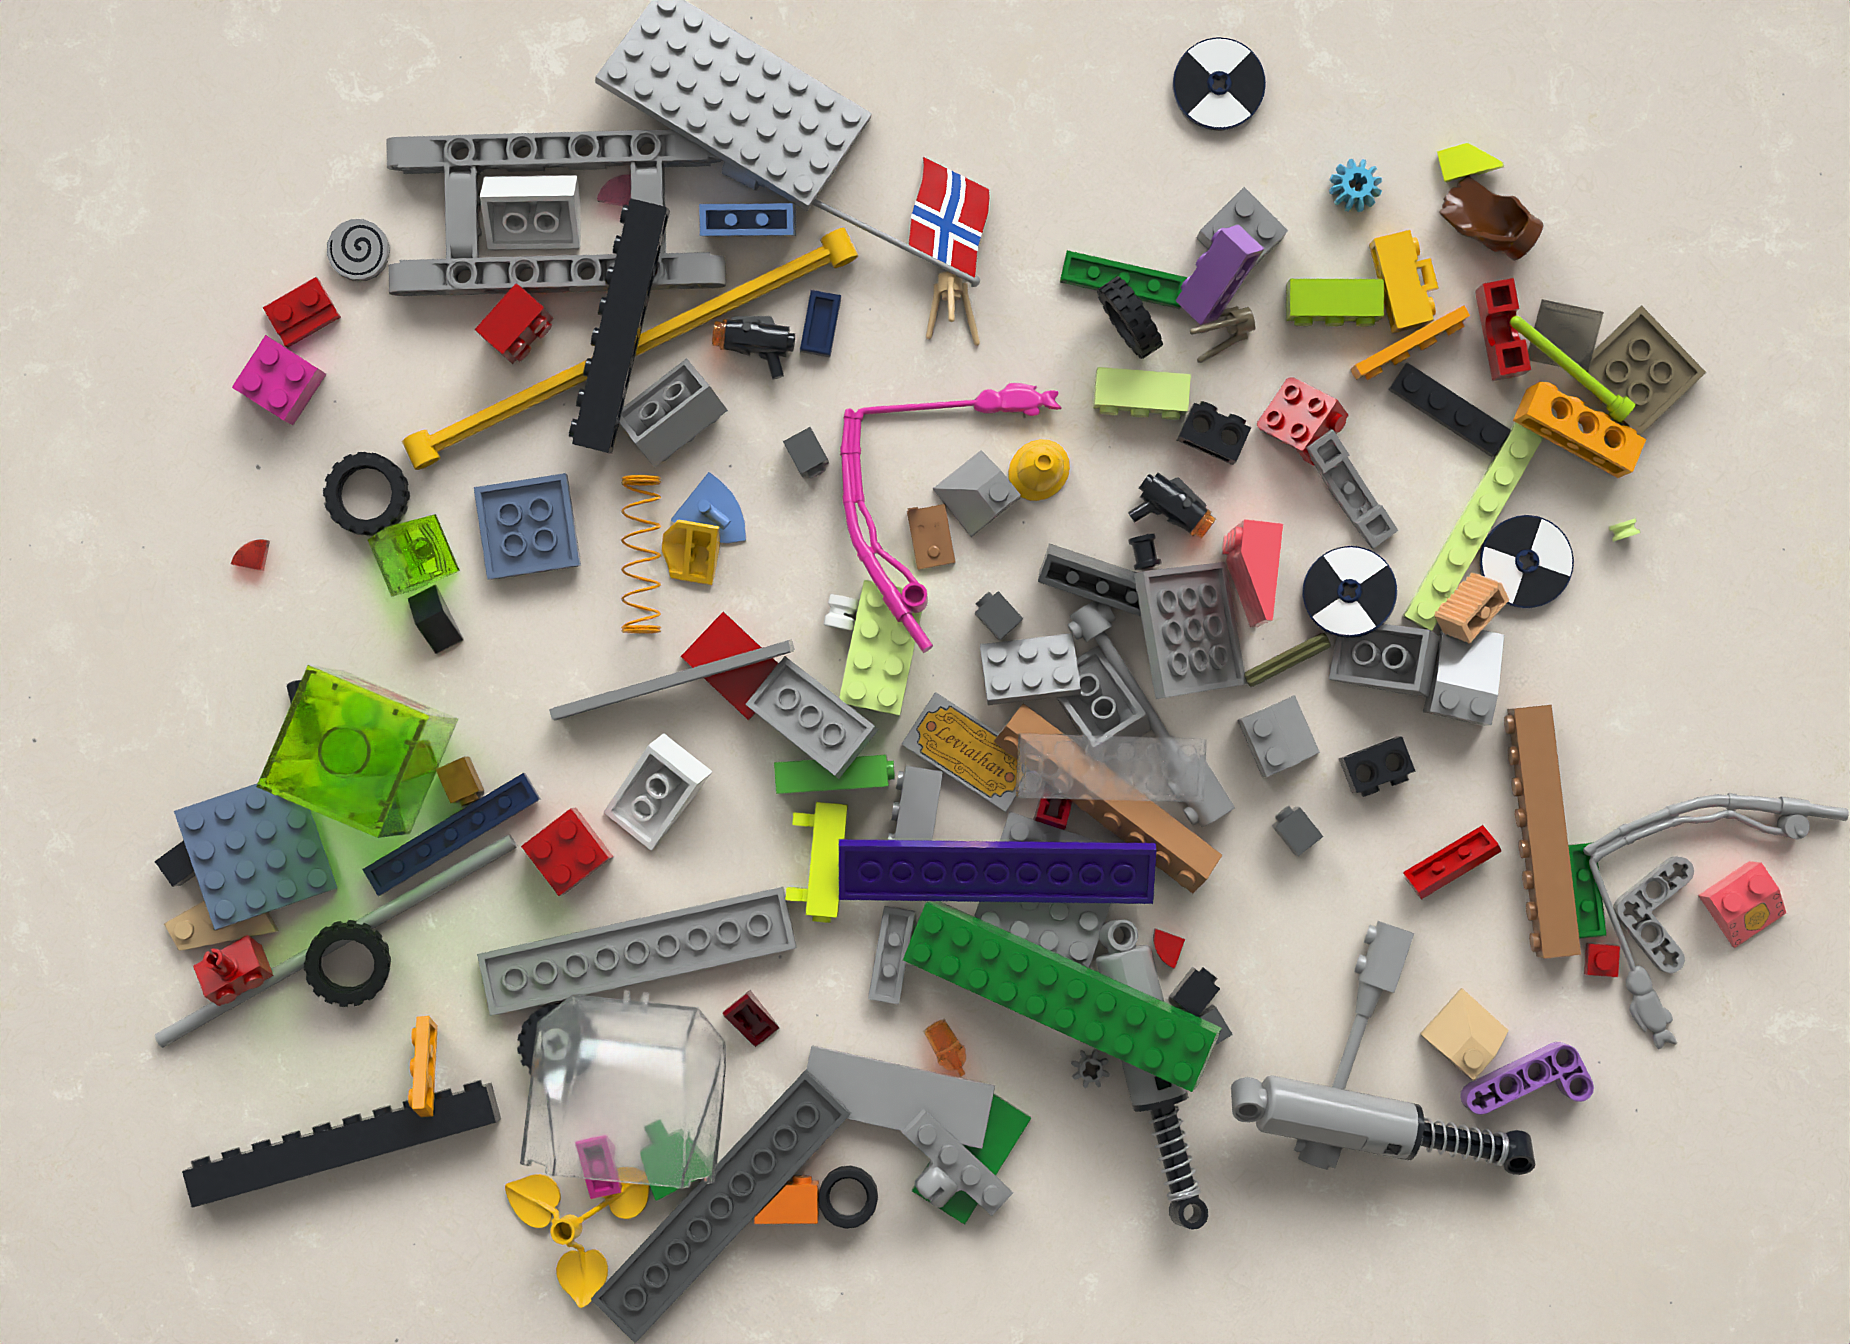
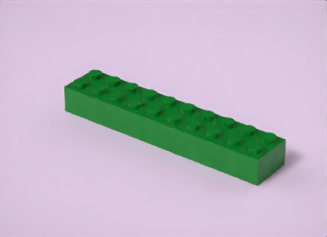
[903,901,1222,1092]

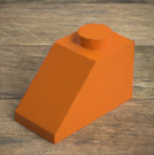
[754,1175,819,1224]

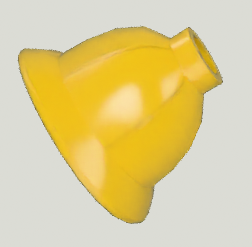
[1008,439,1070,501]

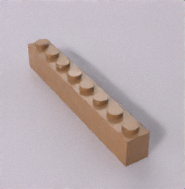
[994,703,1222,894]
[1504,704,1581,959]

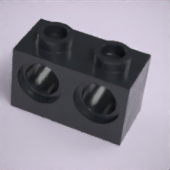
[1176,401,1252,465]
[1339,736,1416,797]

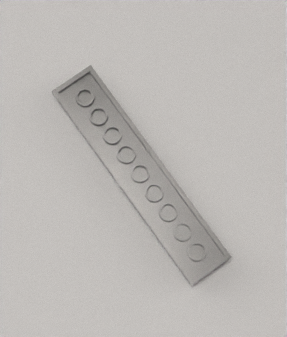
[477,887,797,1016]

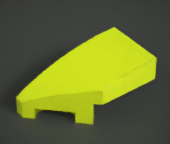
[1437,143,1504,183]

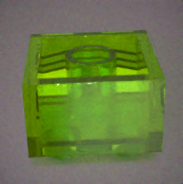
[368,514,460,597]

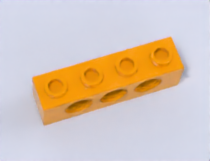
[1513,381,1646,478]

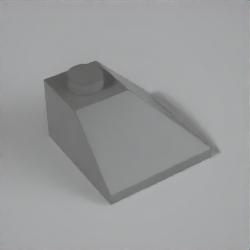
[933,450,1021,537]

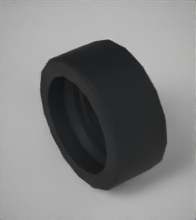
[818,1165,878,1229]

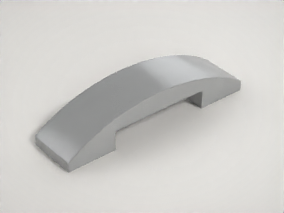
[1306,429,1399,549]

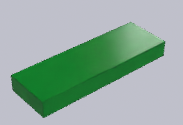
[1568,842,1607,939]

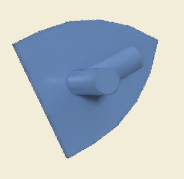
[671,472,746,543]

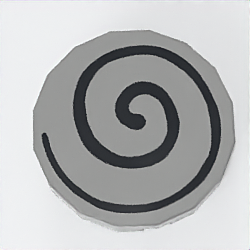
[327,219,390,281]

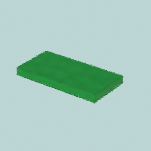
[912,1094,1031,1225]

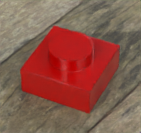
[1584,943,1620,977]

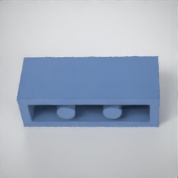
[699,203,796,236]

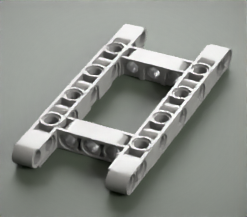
[386,130,726,296]

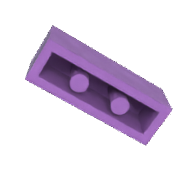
[1175,225,1264,325]

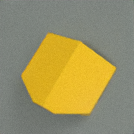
[662,520,720,585]

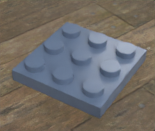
[474,473,581,580]

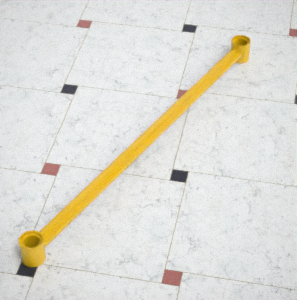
[401,228,858,470]

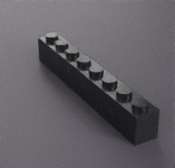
[569,198,670,454]

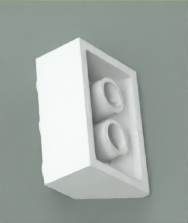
[480,175,581,250]

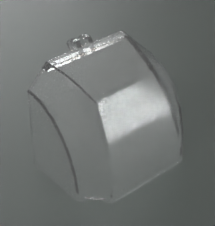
[520,990,726,1188]

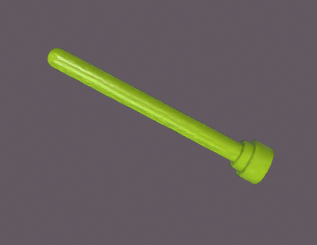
[1510,316,1636,423]

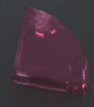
[597,175,631,206]

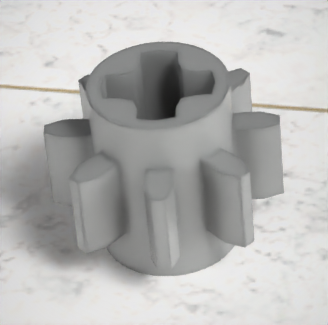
[1071,1049,1110,1088]

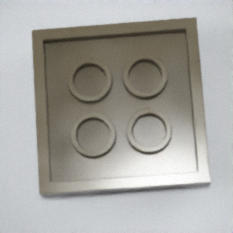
[1578,305,1707,436]

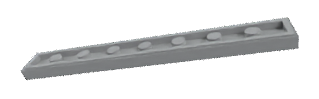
[549,639,795,721]

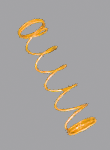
[621,475,661,633]

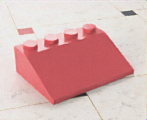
[1222,519,1283,627]

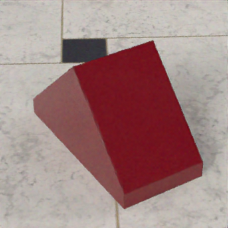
[1033,781,1072,830]
[722,990,780,1047]

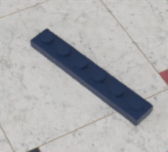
[362,773,541,896]

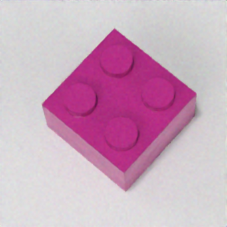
[232,335,326,425]

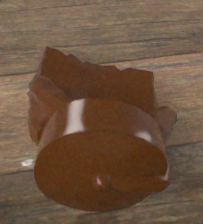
[1439,176,1543,261]

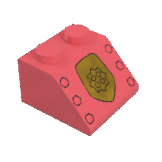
[1698,861,1786,948]

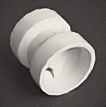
[823,594,860,631]

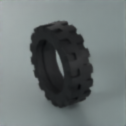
[1097,276,1163,359]
[323,452,410,536]
[304,920,391,1007]

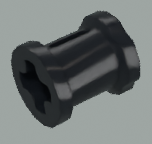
[1128,533,1162,570]

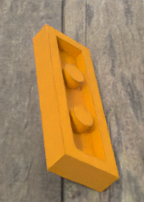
[408,1016,438,1117]

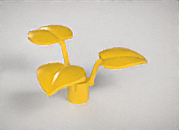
[505,1166,650,1308]

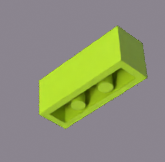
[1286,278,1384,327]

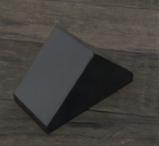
[408,585,464,654]

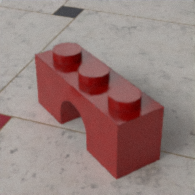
[1475,278,1531,381]

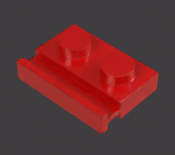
[263,277,341,348]

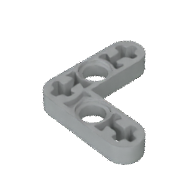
[1613,856,1694,973]

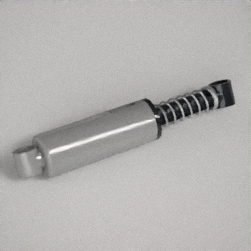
[1096,920,1208,1230]
[1231,1075,1536,1175]

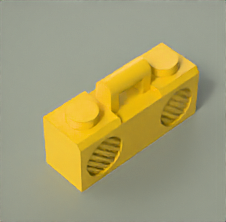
[1369,230,1439,334]

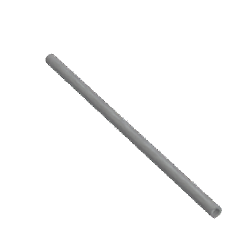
[155,834,517,1048]

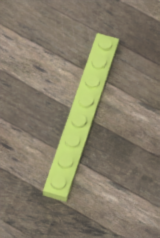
[1403,422,1543,631]

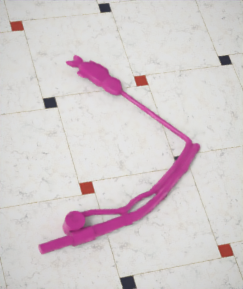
[840,383,1062,653]

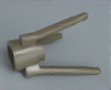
[1190,306,1256,363]

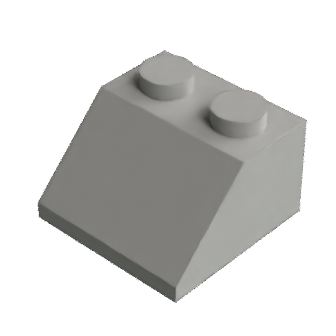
[1238,695,1320,777]

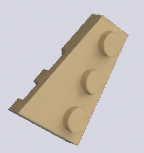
[164,901,279,951]

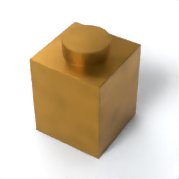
[435,756,485,807]

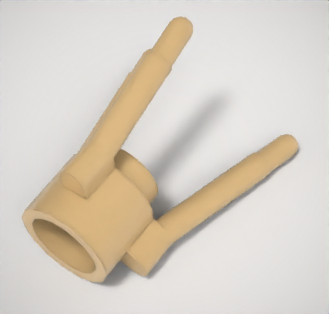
[926,272,980,346]

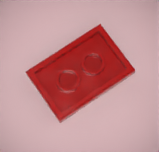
[681,611,778,720]

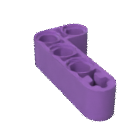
[1460,1041,1594,1114]

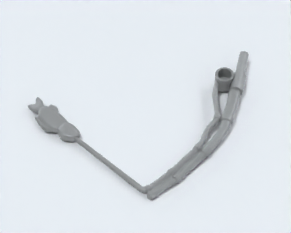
[1583,793,1849,1049]

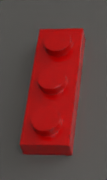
[1403,825,1502,900]

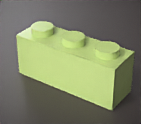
[1093,367,1191,420]

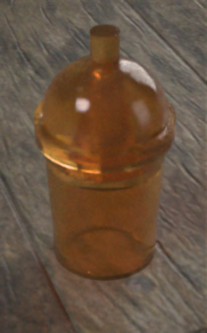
[923,1019,967,1077]

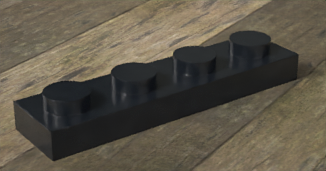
[1388,362,1511,457]

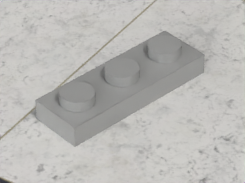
[868,906,915,1004]

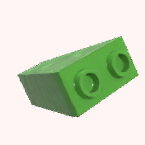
[774,755,895,794]

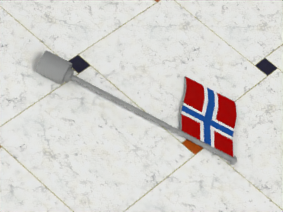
[722,157,990,287]

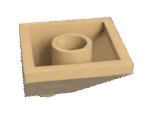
[1420,988,1509,1080]

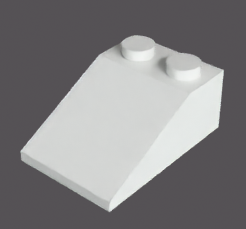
[603,733,712,851]

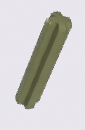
[1244,633,1331,687]

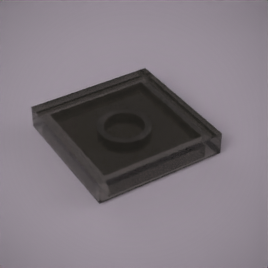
[1528,299,1604,372]

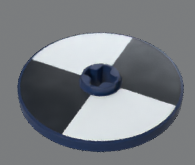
[1173,37,1266,130]
[1479,515,1574,608]
[1303,546,1397,638]

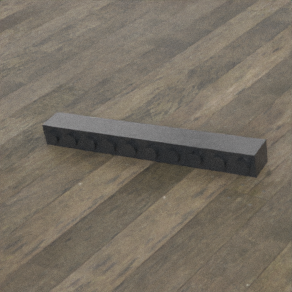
[182,1080,501,1208]

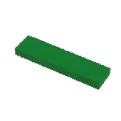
[1060,250,1188,309]

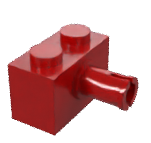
[193,935,274,1006]

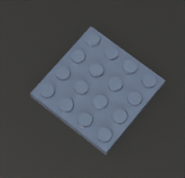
[174,770,337,930]

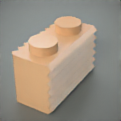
[1434,573,1509,644]

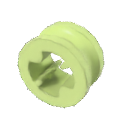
[1608,518,1640,542]

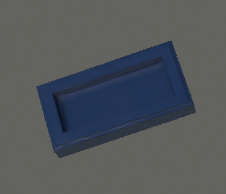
[800,290,842,357]

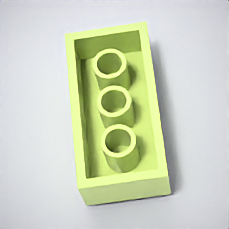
[839,580,922,716]

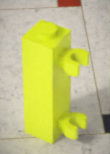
[785,802,848,923]

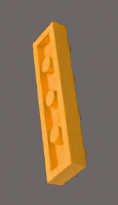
[1350,305,1470,380]

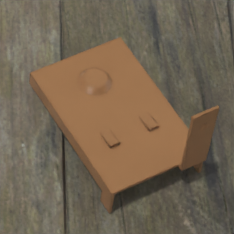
[907,504,956,569]

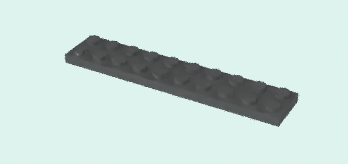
[591,1069,851,1343]

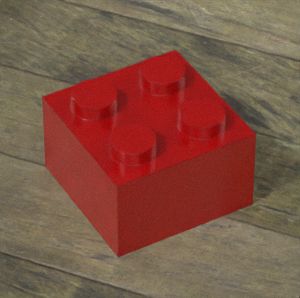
[474,283,554,364]
[521,807,613,896]

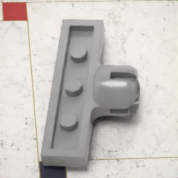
[902,1108,1013,1216]

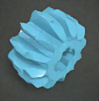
[1329,159,1382,212]

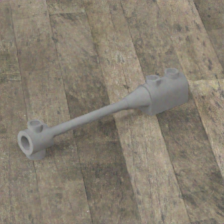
[1067,601,1235,827]
[1294,921,1414,1170]

